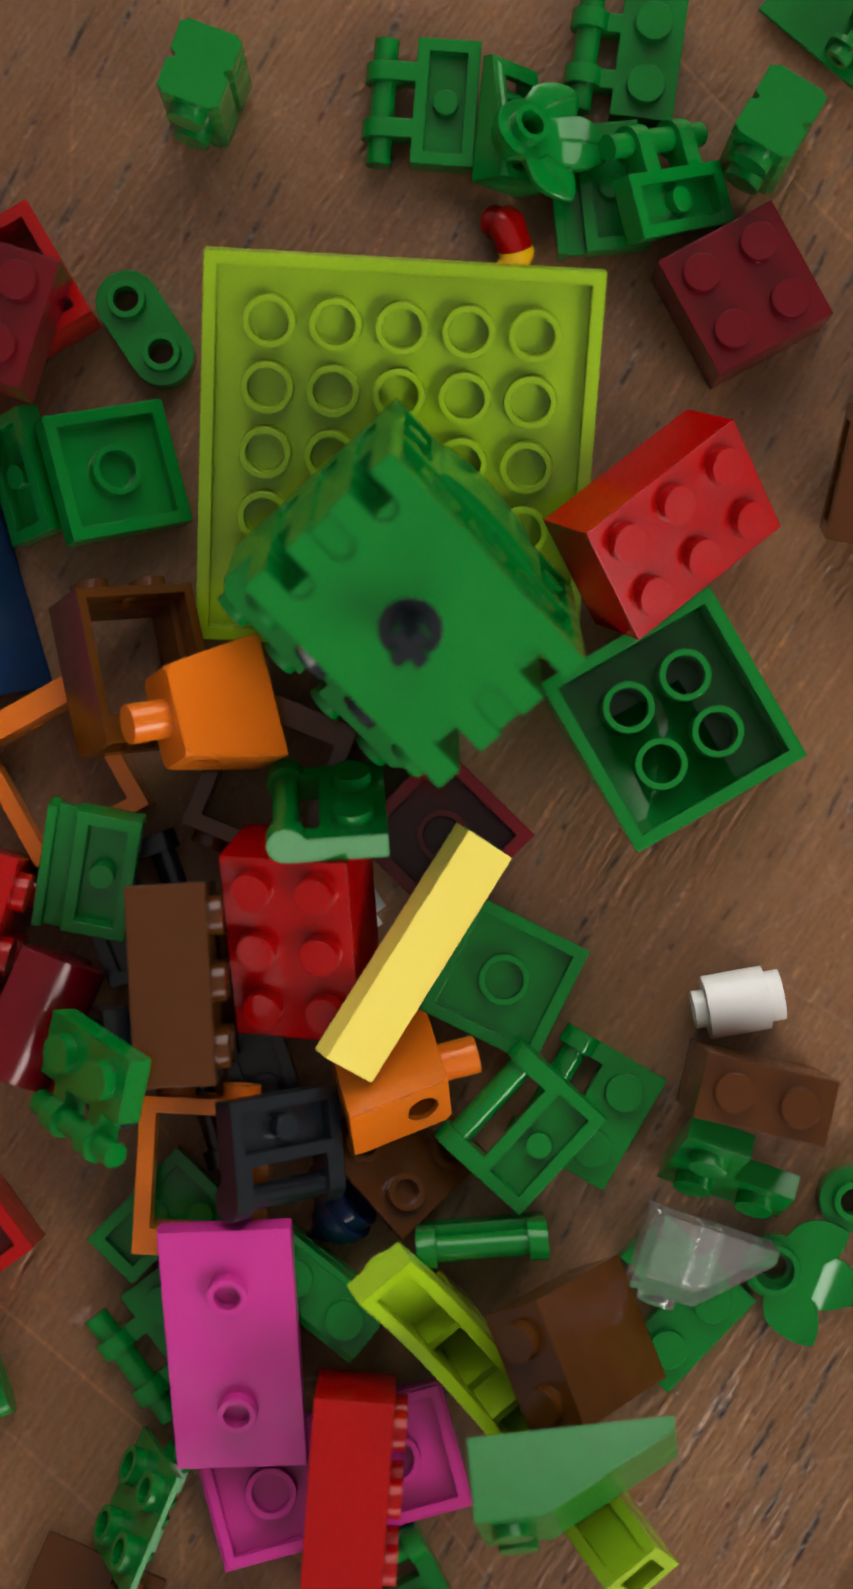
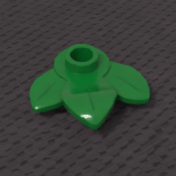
[491,82,606,203]
[741,1219,853,1347]

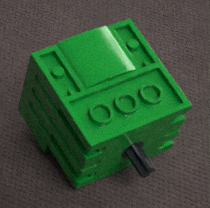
[218,397,587,788]

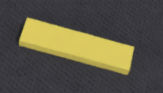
[315,823,512,1083]

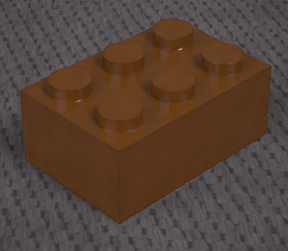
[124,880,236,1089]

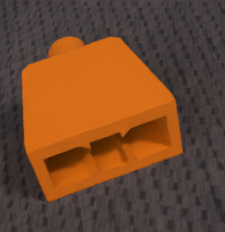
[120,633,288,770]
[329,1010,481,1155]

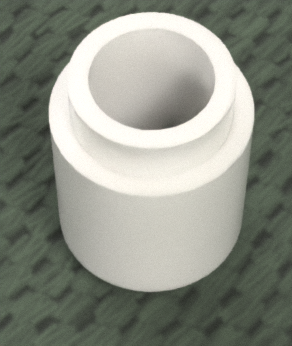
[689,966,787,1039]

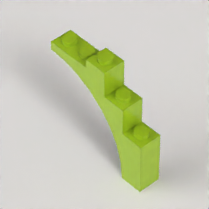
[346,1242,679,1589]

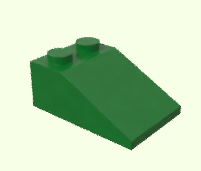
[467,1415,678,1555]

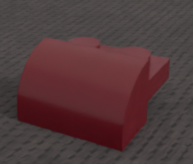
[0,943,106,1094]

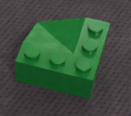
[542,586,807,853]

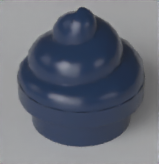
[311,1180,376,1245]

